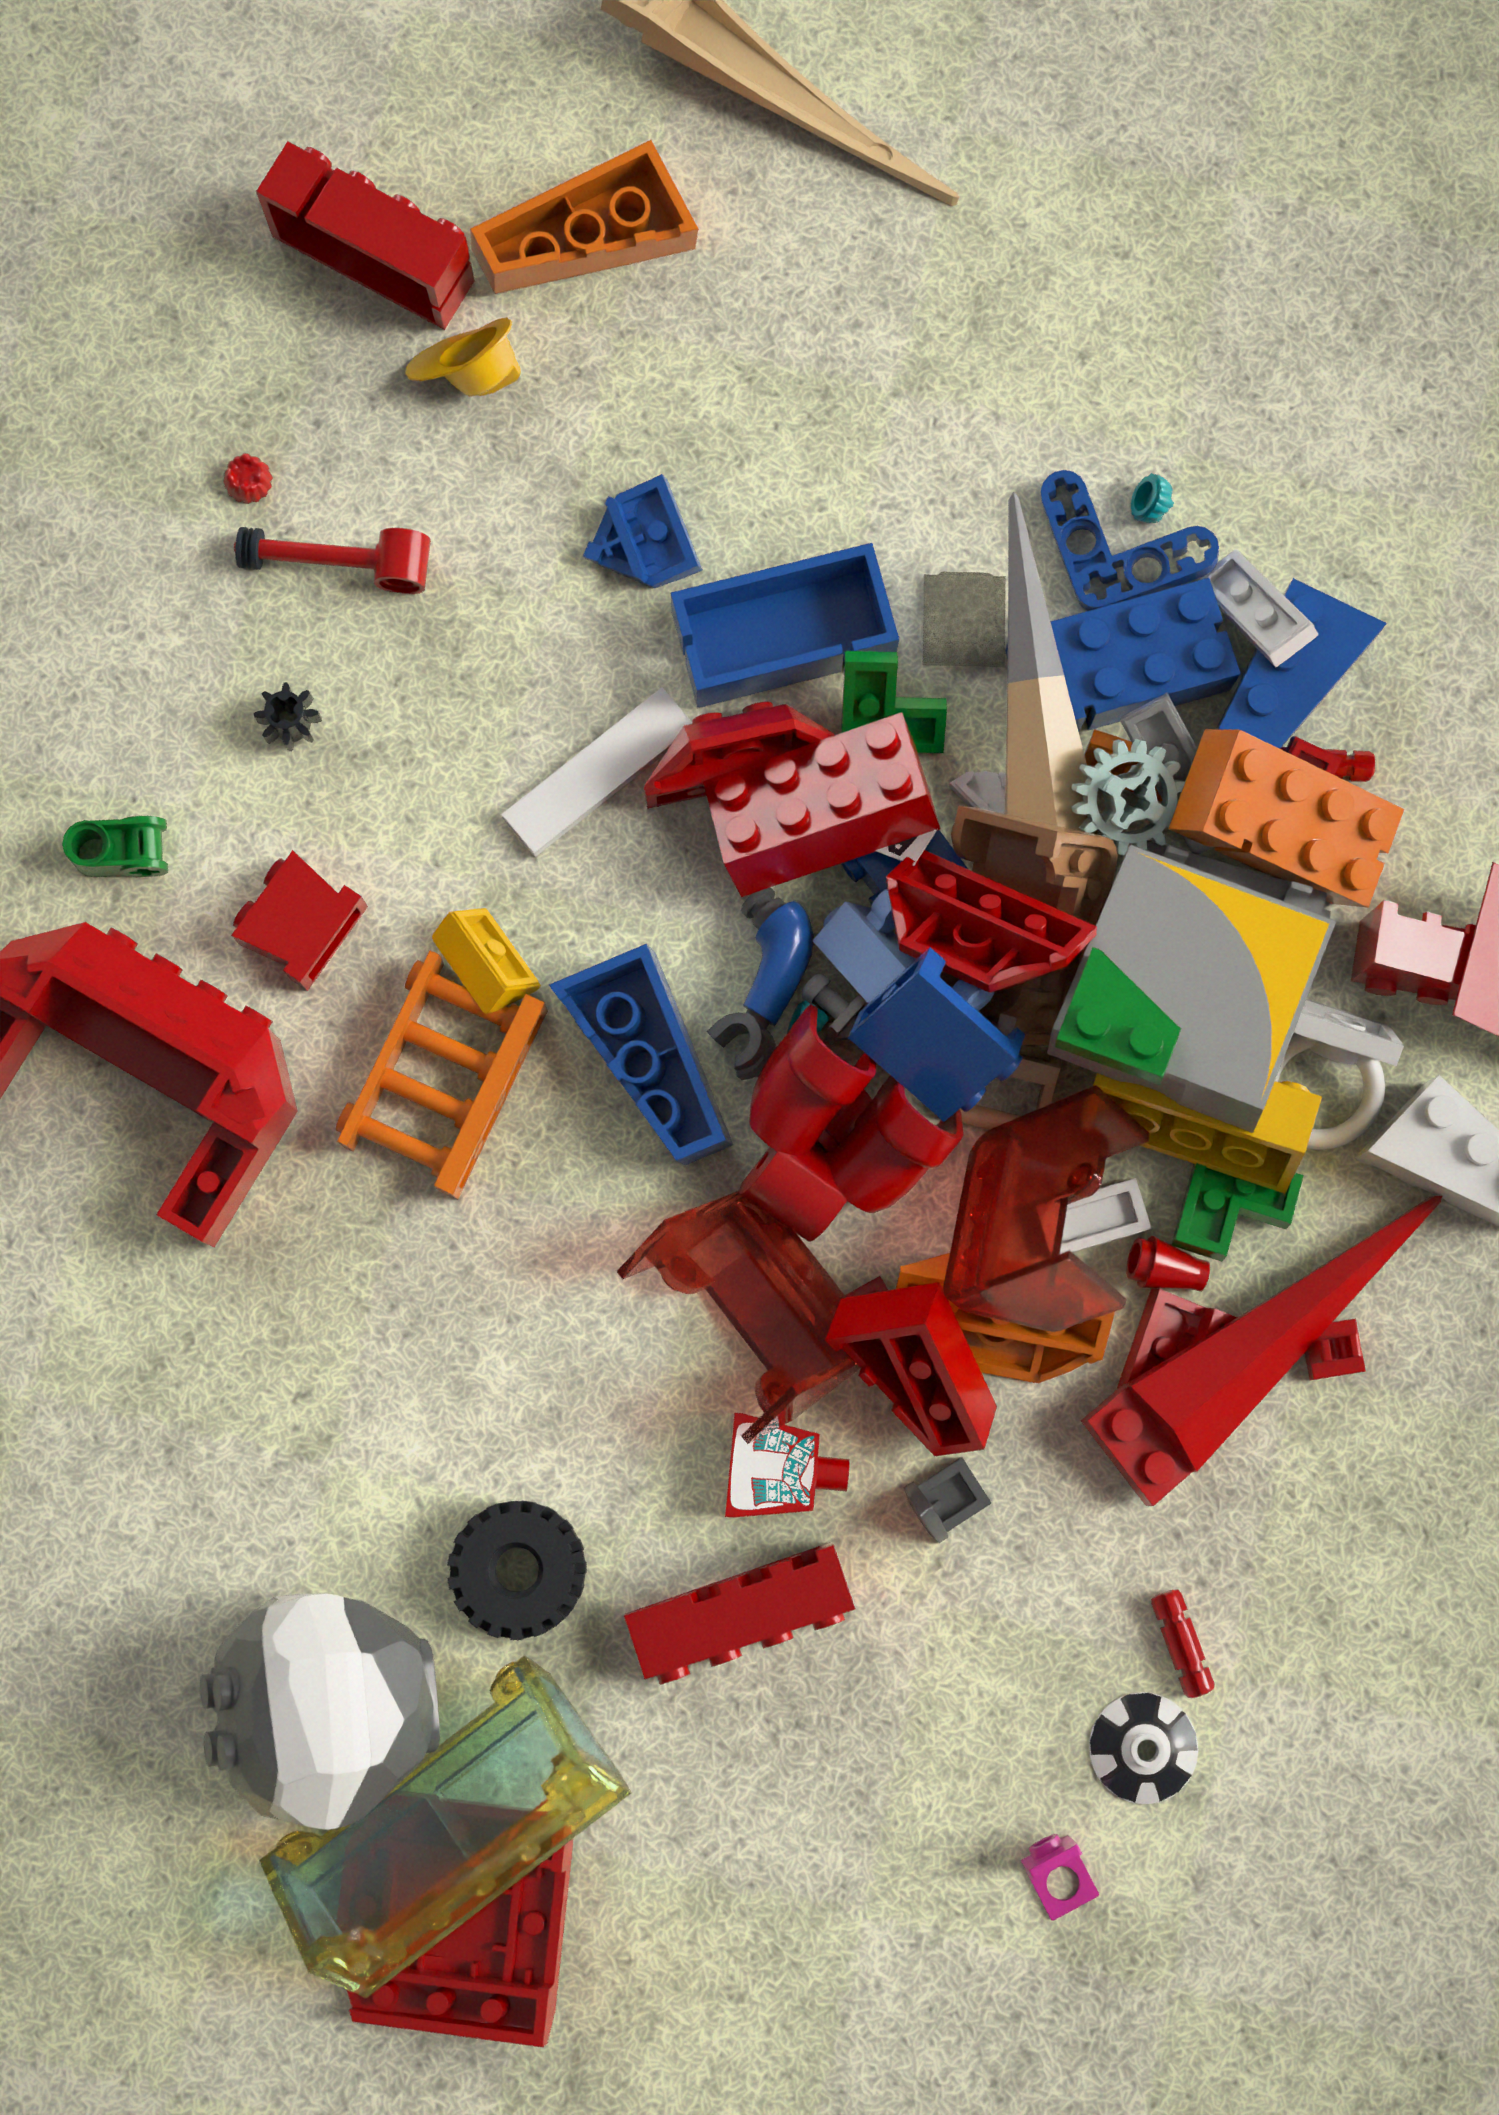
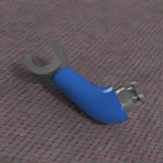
[706,887,814,1080]

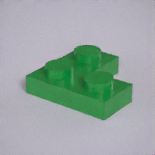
[841,651,947,753]
[1171,1163,1304,1262]

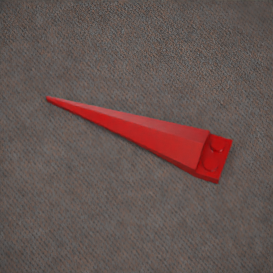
[1081,1196,1443,1506]

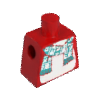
[725,1413,850,1518]

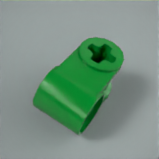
[62,816,168,877]

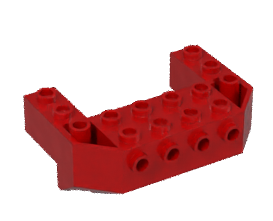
[0,922,298,1247]

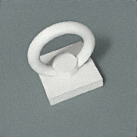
[1275,999,1404,1150]

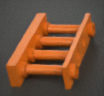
[335,950,548,1200]

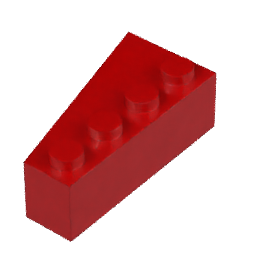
[624,1542,856,1685]

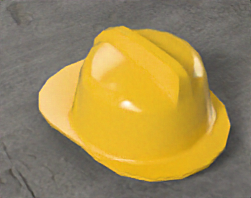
[405,317,521,397]

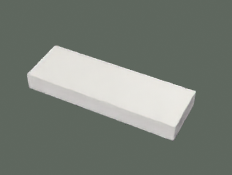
[1195,549,1319,667]

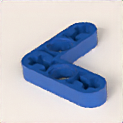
[1041,470,1219,611]

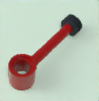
[234,527,431,594]

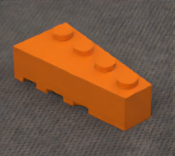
[470,140,699,294]

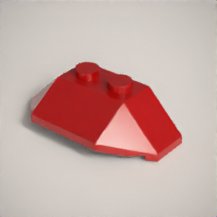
[644,701,836,809]
[886,850,1097,993]

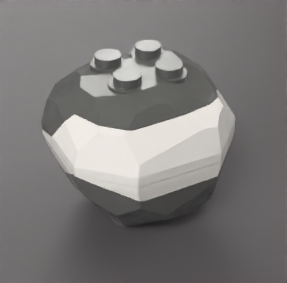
[200,1594,440,1830]

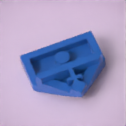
[583,474,703,589]

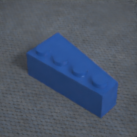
[1216,578,1387,749]
[549,944,733,1165]

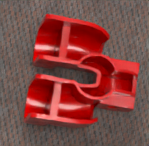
[739,1004,964,1242]

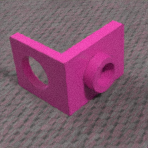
[1020,1834,1099,1921]

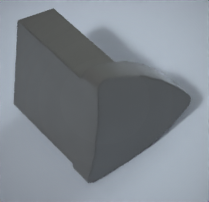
[904,1457,991,1543]

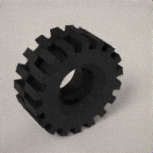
[447,1501,587,1640]

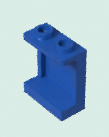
[848,947,1025,1122]

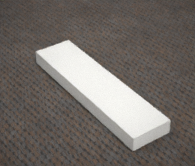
[501,687,692,857]

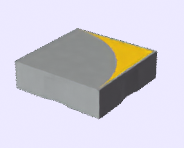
[1047,844,1336,1133]

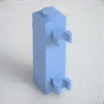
[812,889,994,1011]

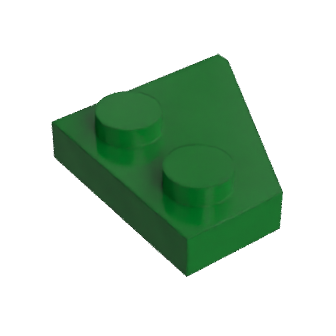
[1055,947,1181,1085]

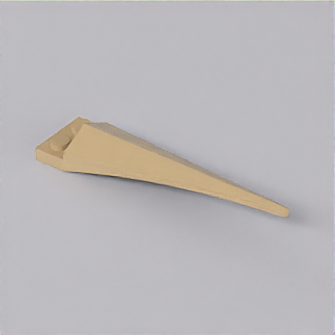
[601,0,959,206]

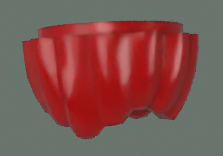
[223,453,273,504]

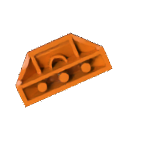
[896,1251,1115,1383]

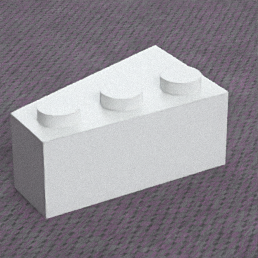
[1354,1075,1499,1227]

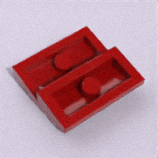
[1117,1288,1237,1389]

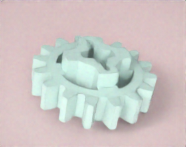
[1071,739,1185,855]

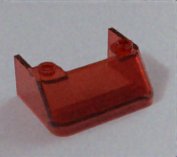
[943,1085,1150,1332]
[616,1190,860,1444]

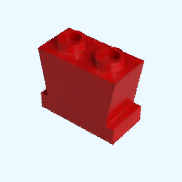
[231,850,368,991]

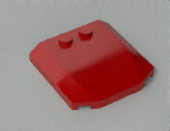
[333,1791,574,2048]

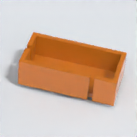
[1168,729,1404,908]

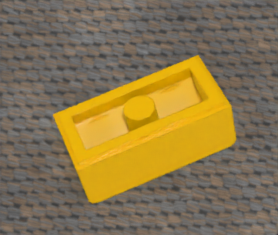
[432,908,541,1014]

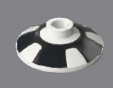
[1089,1692,1198,1804]

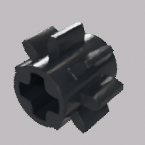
[254,682,322,752]

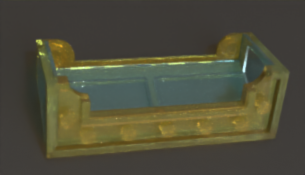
[259,1655,632,1998]

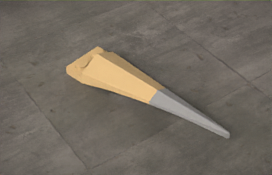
[1004,492,1112,889]

